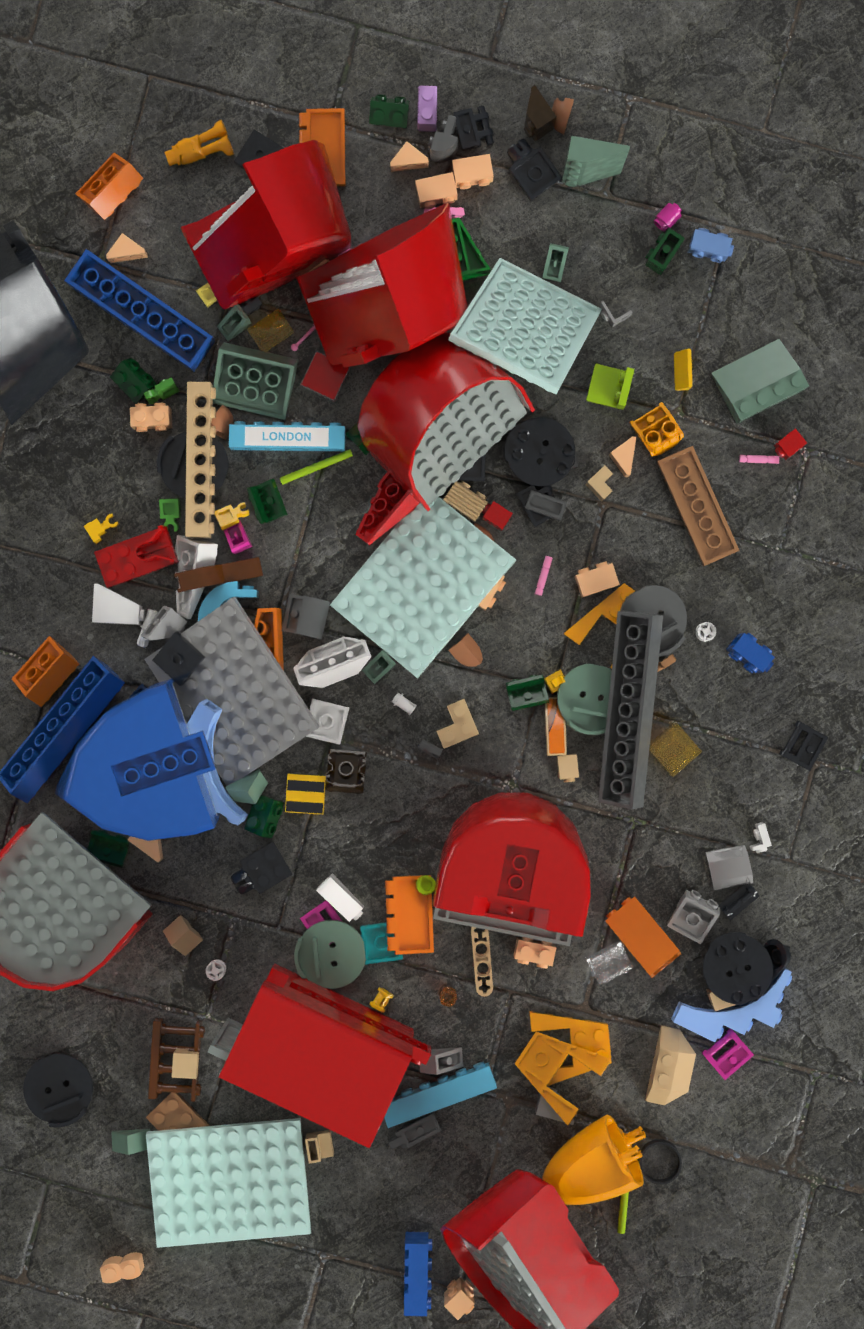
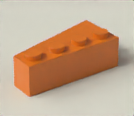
[254,608,284,671]

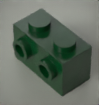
[645,228,685,275]

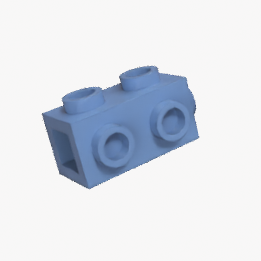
[688,228,734,263]

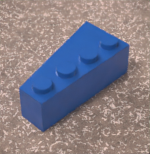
[404,1232,432,1316]

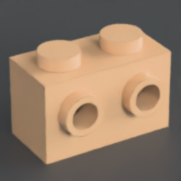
[130,403,172,432]
[514,937,556,968]
[444,1277,475,1320]

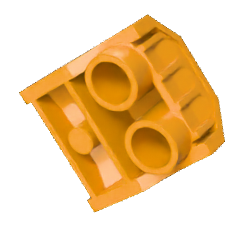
[630,402,684,456]

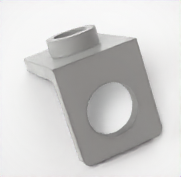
[599,301,633,327]

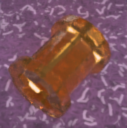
[440,987,457,1007]

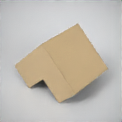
[585,465,613,502]
[163,915,203,956]
[172,1048,199,1079]
[305,1130,334,1164]

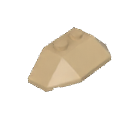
[645,1025,696,1105]

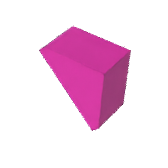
[224,520,253,555]

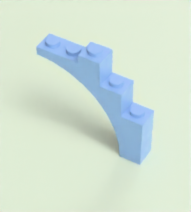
[187,699,248,825]
[671,968,792,1042]

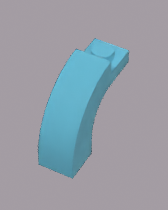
[198,581,259,621]

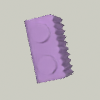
[417,86,437,132]

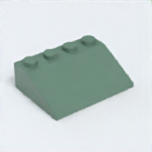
[562,136,630,187]
[711,339,809,424]
[213,342,298,420]

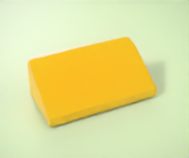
[674,349,692,391]

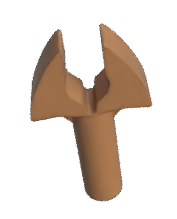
[657,654,676,673]

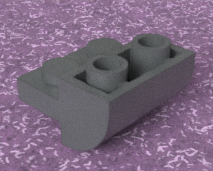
[428,115,458,163]
[282,594,330,639]

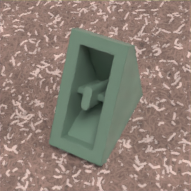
[542,243,569,282]
[217,304,252,341]
[362,650,396,684]
[225,769,268,804]
[111,1129,150,1155]

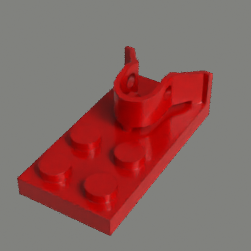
[94,525,179,588]

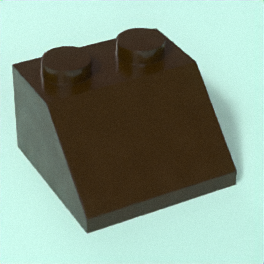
[524,85,557,142]

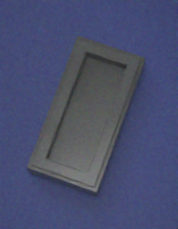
[524,490,567,521]

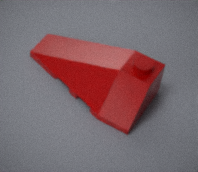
[355,472,419,545]

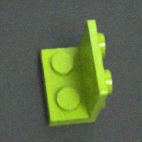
[586,364,634,410]

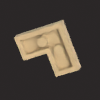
[437,699,479,749]

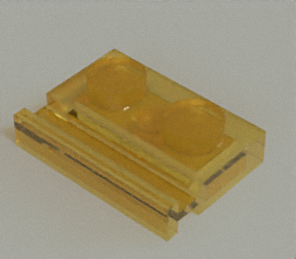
[247,308,294,352]

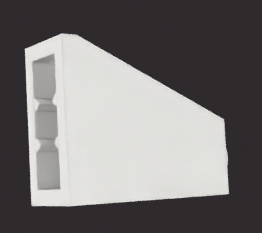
[92,584,145,625]
[316,873,364,922]

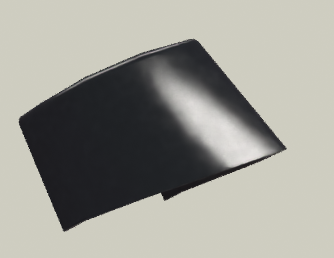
[0,220,89,425]

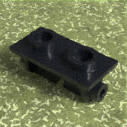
[718,884,760,921]

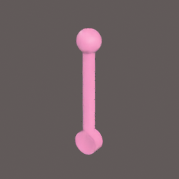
[291,324,316,351]

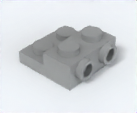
[667,890,720,944]

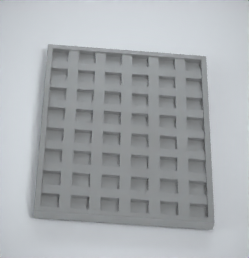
[144,597,320,786]

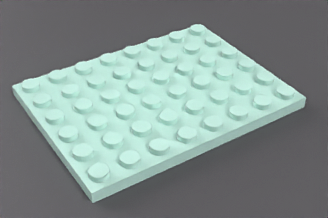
[448,258,602,394]
[330,497,516,678]
[146,1118,311,1248]

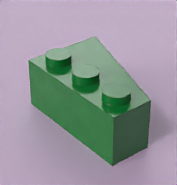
[452,217,491,281]

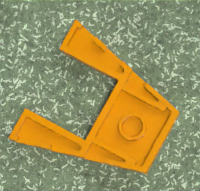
[564,583,635,669]
[529,1011,612,1086]
[515,1031,611,1126]

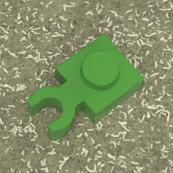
[144,377,180,405]
[159,498,181,532]

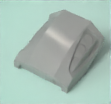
[705,845,753,890]

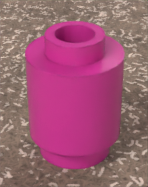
[653,203,682,232]

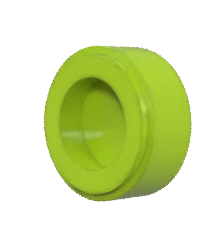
[416,875,436,895]

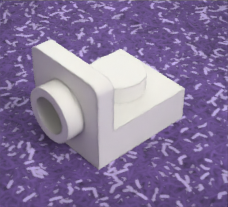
[749,822,772,853]

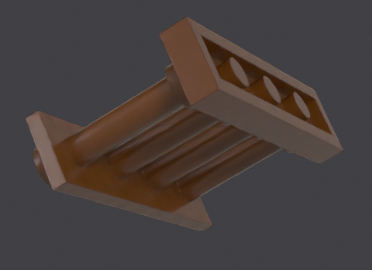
[148,1018,205,1102]

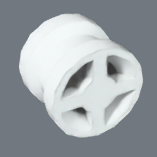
[695,622,716,642]
[206,959,226,981]

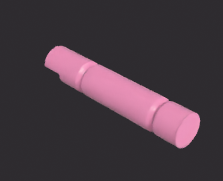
[739,455,779,464]
[535,556,553,596]

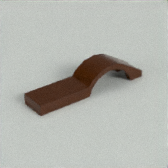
[174,557,263,593]

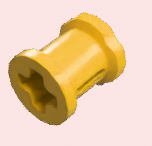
[369,987,394,1013]

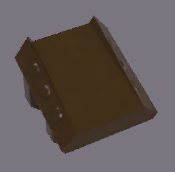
[325,749,367,794]

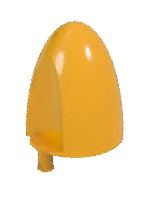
[542,1115,646,1205]

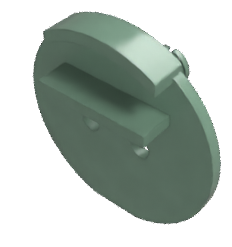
[557,664,612,735]
[294,920,366,989]

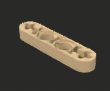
[471,927,493,997]

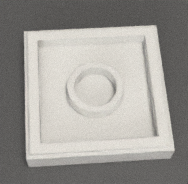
[306,698,349,745]

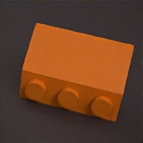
[75,153,143,220]
[12,636,79,707]

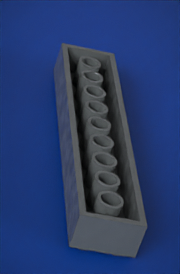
[598,611,663,810]

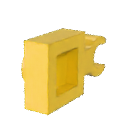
[214,502,250,530]

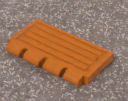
[299,108,346,186]
[385,875,434,955]

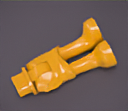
[165,120,234,166]

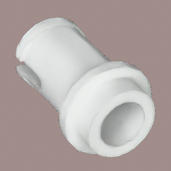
[391,693,417,715]

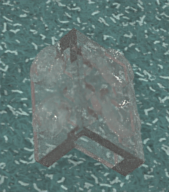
[585,941,633,985]

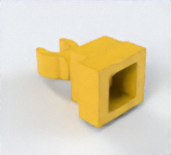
[84,514,119,544]
[544,669,566,694]

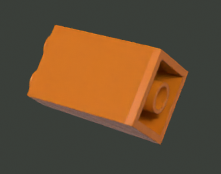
[605,897,681,978]

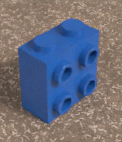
[726,633,775,673]

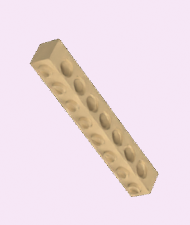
[185,382,216,538]

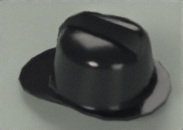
[764,939,791,980]

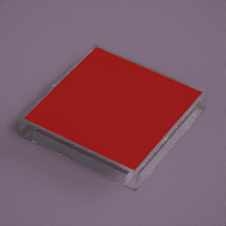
[300,351,351,402]

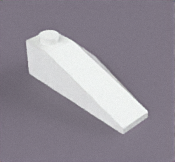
[175,535,218,619]

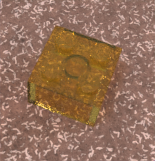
[649,722,702,777]

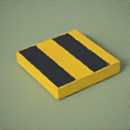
[285,774,326,814]

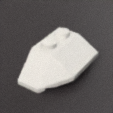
[293,637,371,688]

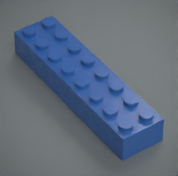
[64,249,216,372]
[0,656,125,803]

